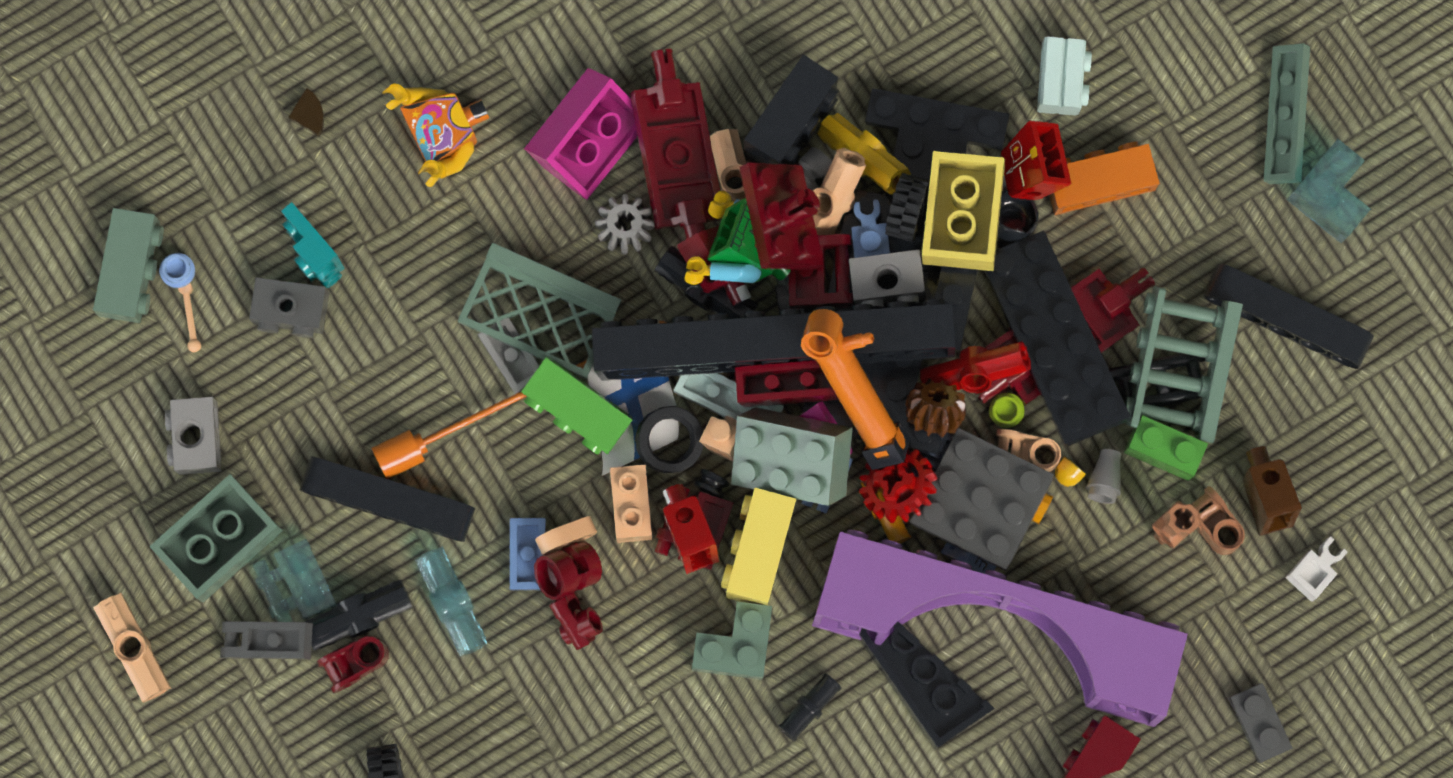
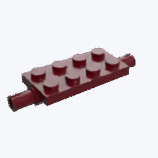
[630,49,722,239]
[974,267,1155,406]

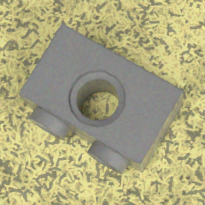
[849,250,926,309]
[165,397,222,475]

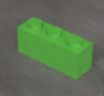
[521,356,634,455]

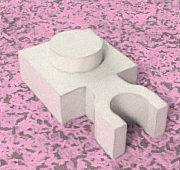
[1285,536,1348,602]

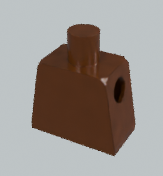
[1243,446,1302,536]

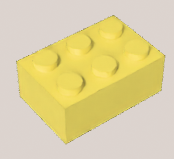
[922,151,1005,271]
[721,488,796,605]

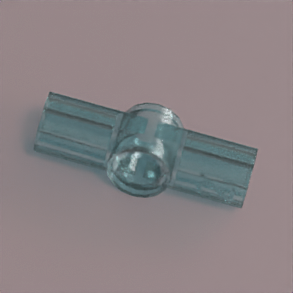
[415,547,488,657]

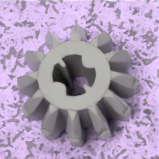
[595,194,655,255]

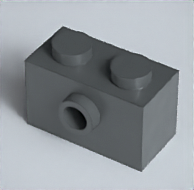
[249,277,329,338]

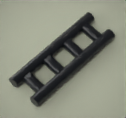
[1109,353,1205,407]

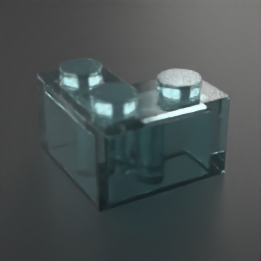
[1287,139,1371,243]

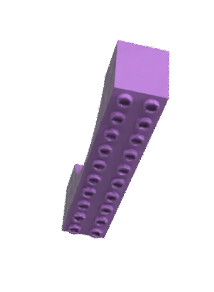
[812,530,1188,727]

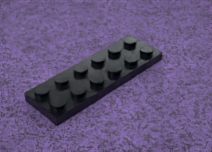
[984,230,1131,447]

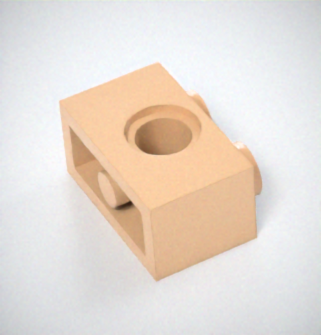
[610,465,652,543]

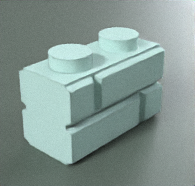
[1037,37,1092,116]

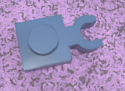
[851,200,890,258]

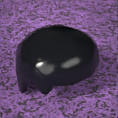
[997,189,1039,242]

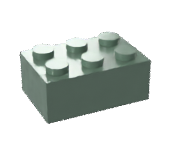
[731,407,853,506]
[149,474,283,603]

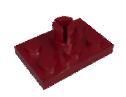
[740,162,824,270]

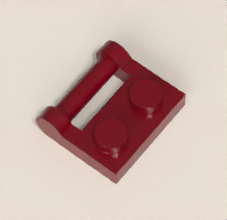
[788,234,854,309]

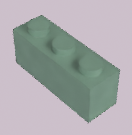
[93,208,164,323]

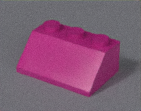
[524,68,638,200]

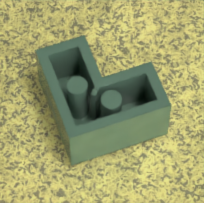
[692,601,772,680]

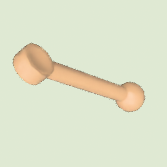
[178,283,201,352]

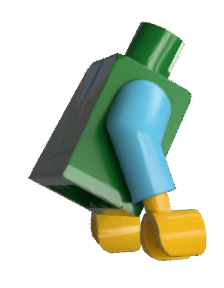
[684,191,791,285]

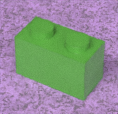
[1124,415,1208,481]

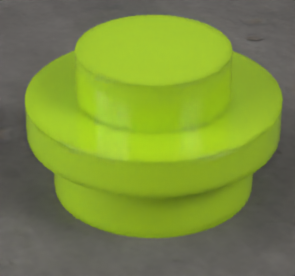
[989,393,1025,428]

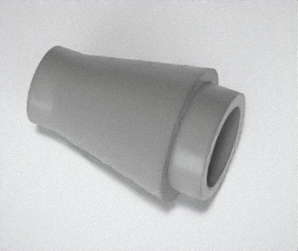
[1086,449,1121,504]

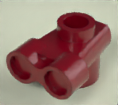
[549,592,603,650]

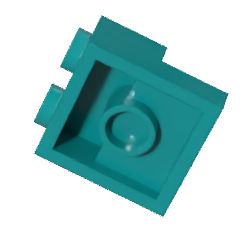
[281,202,345,288]

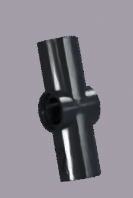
[655,246,758,319]
[305,579,413,651]

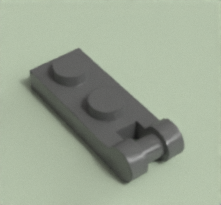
[220,621,313,660]

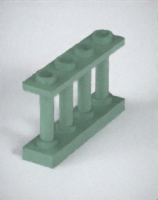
[1124,286,1243,443]

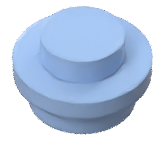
[159,253,195,288]

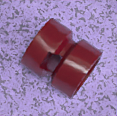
[534,541,602,600]

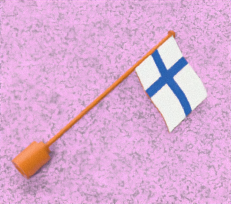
[371,321,679,479]

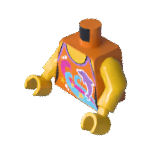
[382,83,489,187]

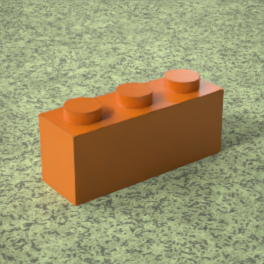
[1049,142,1160,215]

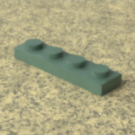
[1264,43,1310,184]

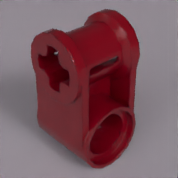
[317,636,389,694]

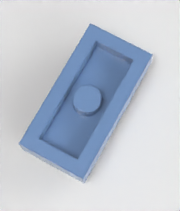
[510,518,546,590]

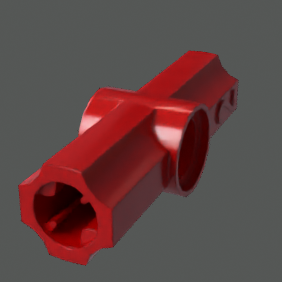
[920,341,1031,393]

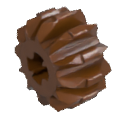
[905,378,966,438]

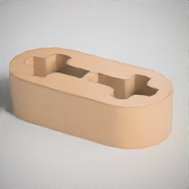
[535,516,597,556]

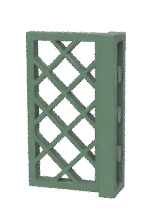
[458,243,621,379]

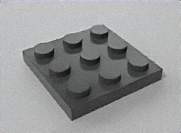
[910,428,1054,572]

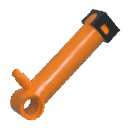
[801,309,910,470]

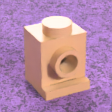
[699,416,737,461]

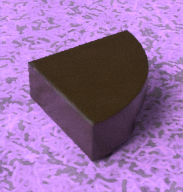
[289,88,324,137]

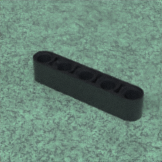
[1203,263,1374,369]
[299,456,476,542]

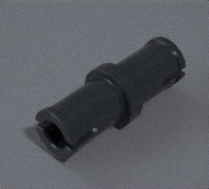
[778,673,842,742]

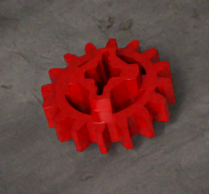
[859,449,937,523]

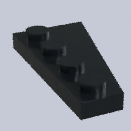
[859,622,995,750]

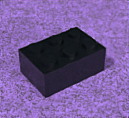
[743,54,840,165]

